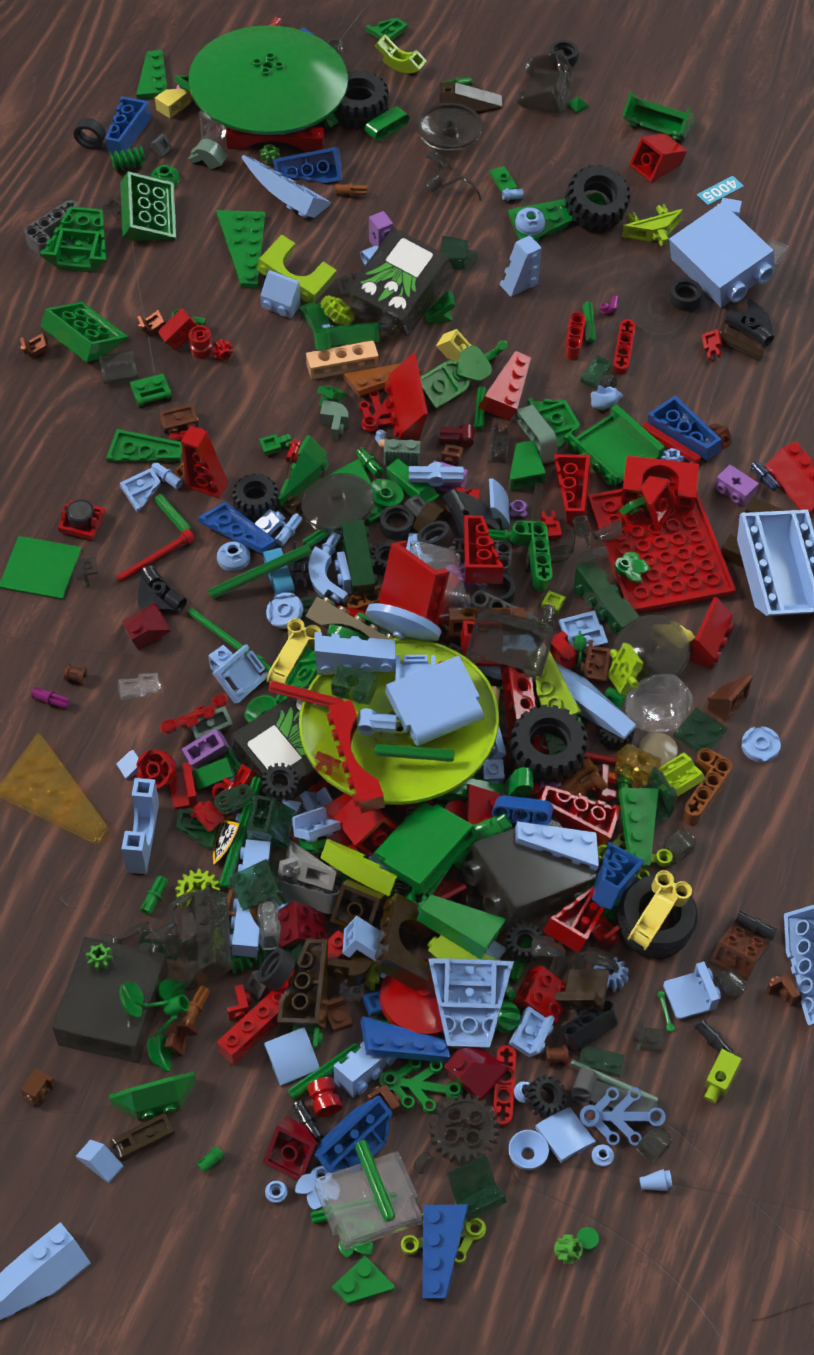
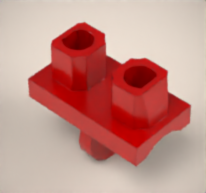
[585,764,617,802]

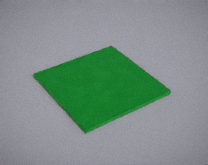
[0,536,82,600]

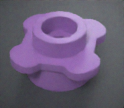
[509,500,527,517]

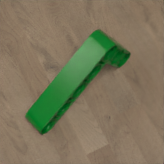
[433,767,533,809]

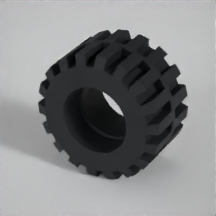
[232,473,278,523]

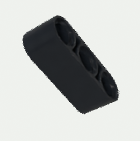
[561,1001,619,1051]

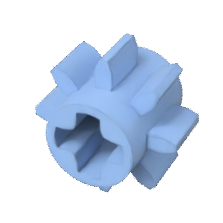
[661,448,684,462]

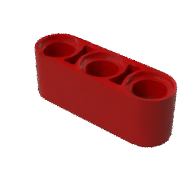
[565,312,585,360]

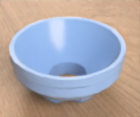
[515,207,545,236]
[217,541,250,572]
[509,1130,549,1170]

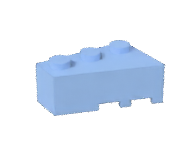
[500,235,541,297]
[334,1042,396,1099]

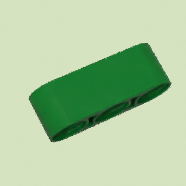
[365,106,410,141]

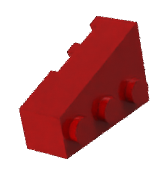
[543,887,605,953]

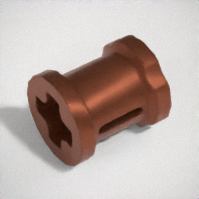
[64,664,88,684]
[544,1045,569,1066]

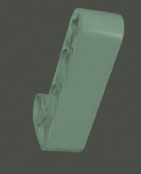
[515,405,558,465]

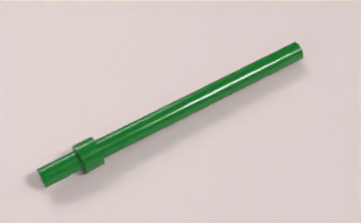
[187,608,272,673]

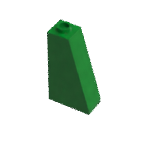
[417,895,505,959]

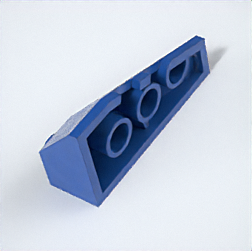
[273,147,342,183]

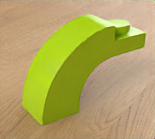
[374,34,427,74]

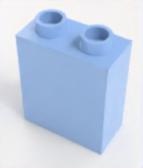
[669,202,775,308]

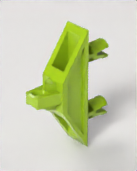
[622,204,683,247]

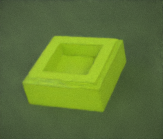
[541,590,566,614]

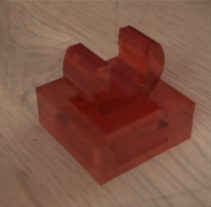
[315,751,342,776]

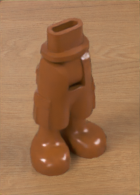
[561,758,608,796]

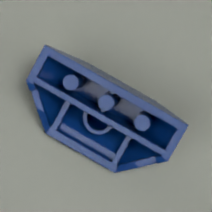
[315,1096,392,1174]

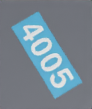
[696,176,744,205]

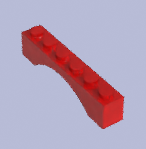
[226,127,324,153]
[326,699,385,813]

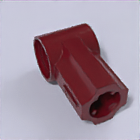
[439,424,475,448]

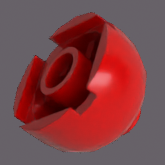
[136,749,177,789]

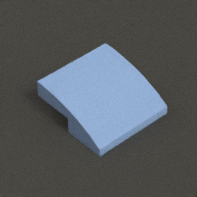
[489,478,510,529]
[558,611,608,652]
[264,1027,320,1086]
[535,1107,596,1163]

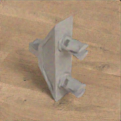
[278,839,343,891]

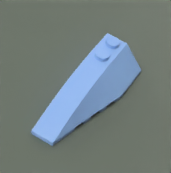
[242,155,331,218]
[531,663,636,740]
[784,905,814,1026]
[0,1223,91,1320]

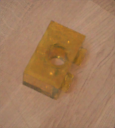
[615,744,661,786]

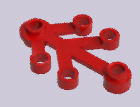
[359,391,395,432]
[160,693,229,735]

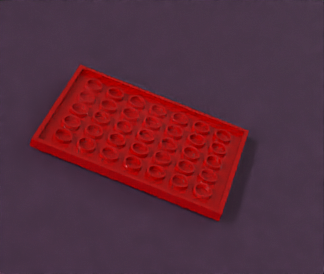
[588,480,736,613]

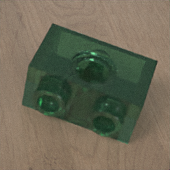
[331,665,378,705]

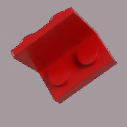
[513,966,567,1024]

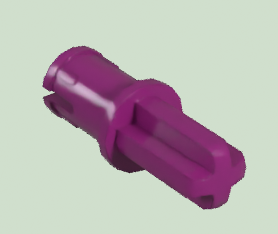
[31,687,70,708]

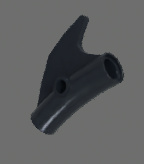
[725,298,774,347]
[443,488,500,539]
[138,565,187,612]

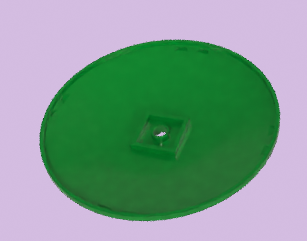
[189,25,348,135]

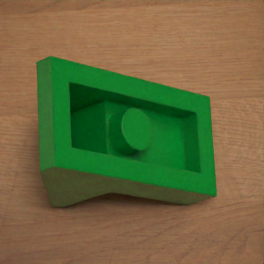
[424,291,455,324]
[299,301,330,330]
[317,386,347,407]

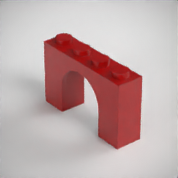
[621,456,699,509]

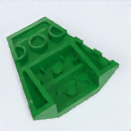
[40,206,106,272]

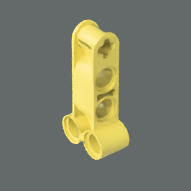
[267,618,321,683]
[627,871,692,951]

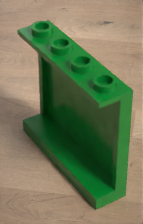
[568,404,664,490]

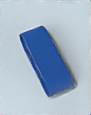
[492,795,554,825]

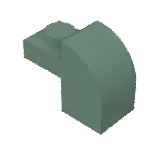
[188,139,228,170]
[320,400,349,441]

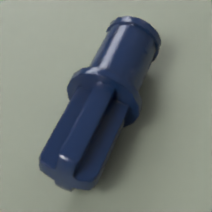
[750,461,780,491]

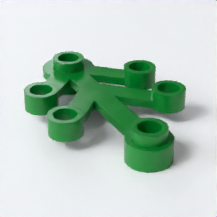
[379,1059,463,1114]

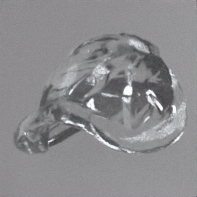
[625,674,693,732]

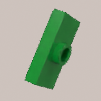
[490,166,518,194]

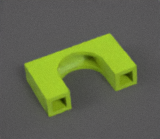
[257,234,337,303]

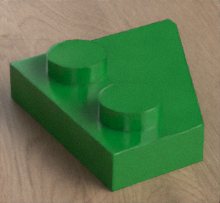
[332,1256,395,1305]

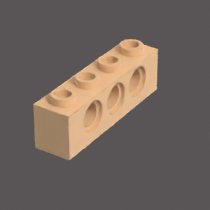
[306,341,378,380]

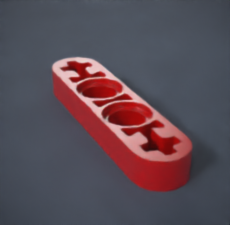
[613,319,635,374]
[493,1045,516,1128]

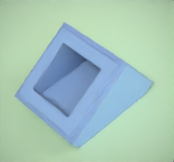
[117,750,139,779]

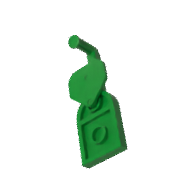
[420,340,508,410]

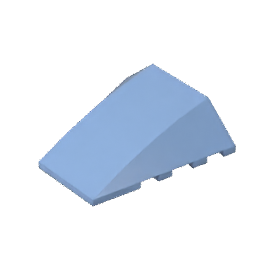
[428,958,514,1047]

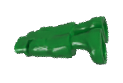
[453,813,513,870]

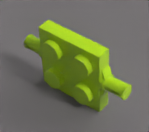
[607,643,643,696]

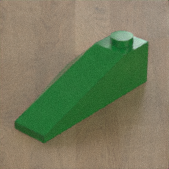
[277,435,329,510]

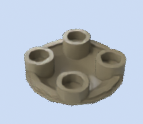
[639,732,678,768]

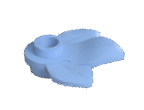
[295,1166,340,1210]

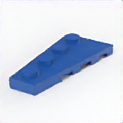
[198,501,275,554]
[361,1016,450,1062]
[423,1204,469,1299]

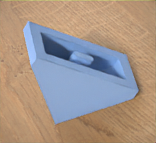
[76,1140,124,1183]

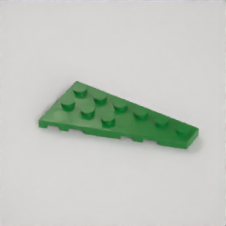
[508,192,606,242]
[216,210,265,289]

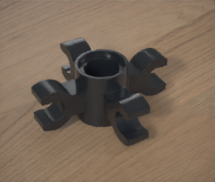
[290,541,310,587]

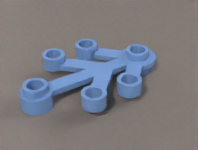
[580,1087,666,1145]

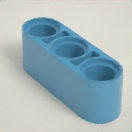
[262,548,295,595]

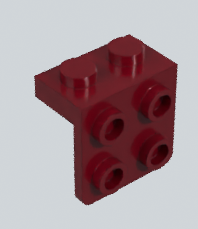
[277,901,327,950]

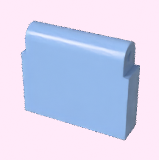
[385,656,484,746]

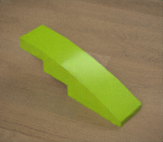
[320,839,398,896]

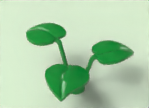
[119,979,189,1072]

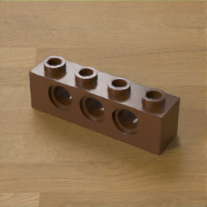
[448,608,527,636]

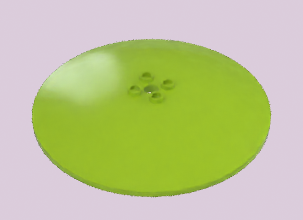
[299,638,499,804]

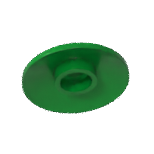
[368,479,404,507]

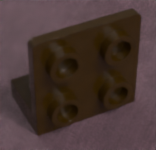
[555,969,609,1010]

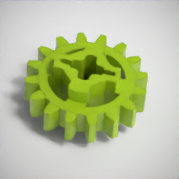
[320,295,355,325]
[175,869,221,913]

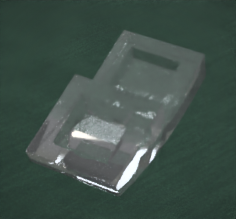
[118,673,161,699]

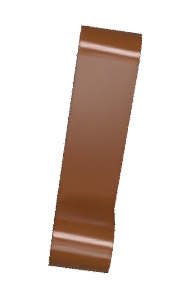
[683,748,732,825]

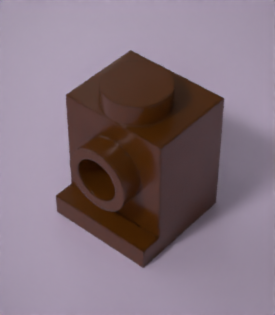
[20,1068,56,1106]

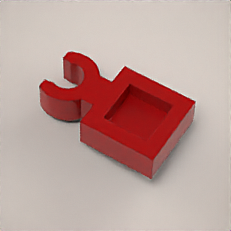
[702,329,722,361]
[541,511,562,540]

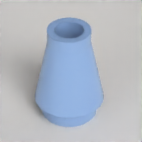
[639,1169,673,1191]

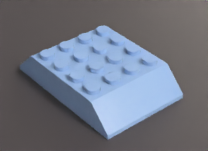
[737,510,814,616]

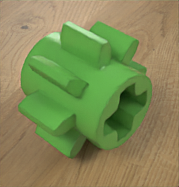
[260,144,280,165]
[86,943,113,972]
[554,1235,583,1264]

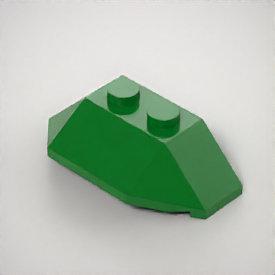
[109,1071,196,1121]

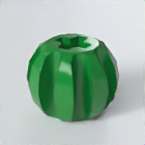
[495,1001,520,1032]

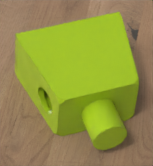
[704,1049,742,1104]

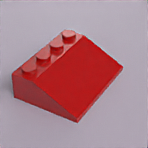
[385,353,428,441]

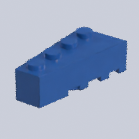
[105,96,152,155]
[648,395,721,461]
[592,842,644,910]

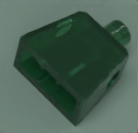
[440,236,478,270]

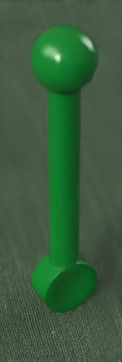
[657,991,675,1033]

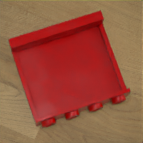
[379,541,450,625]

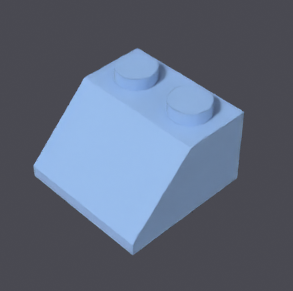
[260,270,301,319]

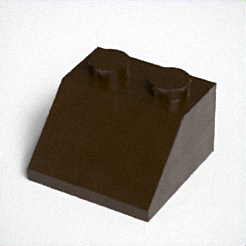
[330,878,386,928]

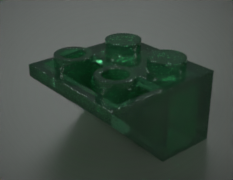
[247,795,295,848]

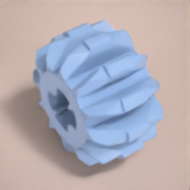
[594,956,629,992]

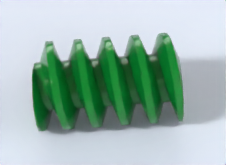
[110,146,145,172]

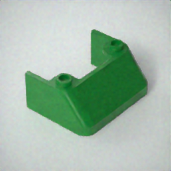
[622,91,695,141]

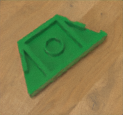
[527,398,580,450]
[275,647,318,707]

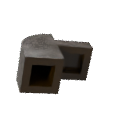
[412,500,451,531]
[328,950,372,987]

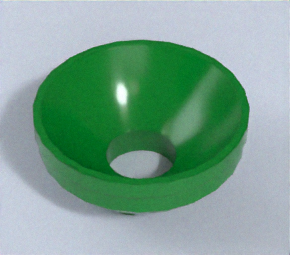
[151,165,180,188]
[245,695,279,728]

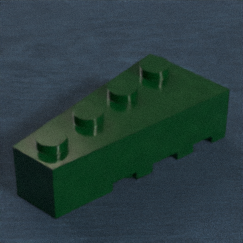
[340,519,378,595]
[573,556,639,638]

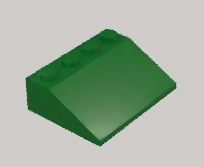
[120,172,176,241]
[40,302,128,362]

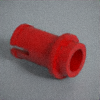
[285,440,302,464]

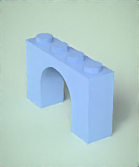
[122,778,159,874]

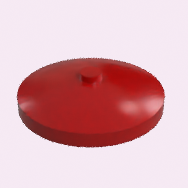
[379,959,444,1037]

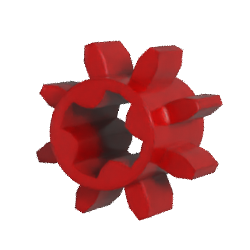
[211,339,233,361]

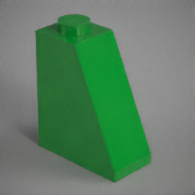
[509,440,545,491]

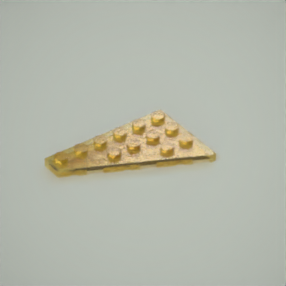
[0,733,107,844]

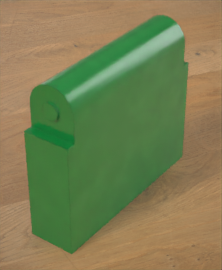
[374,801,477,895]

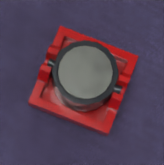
[58,500,106,540]

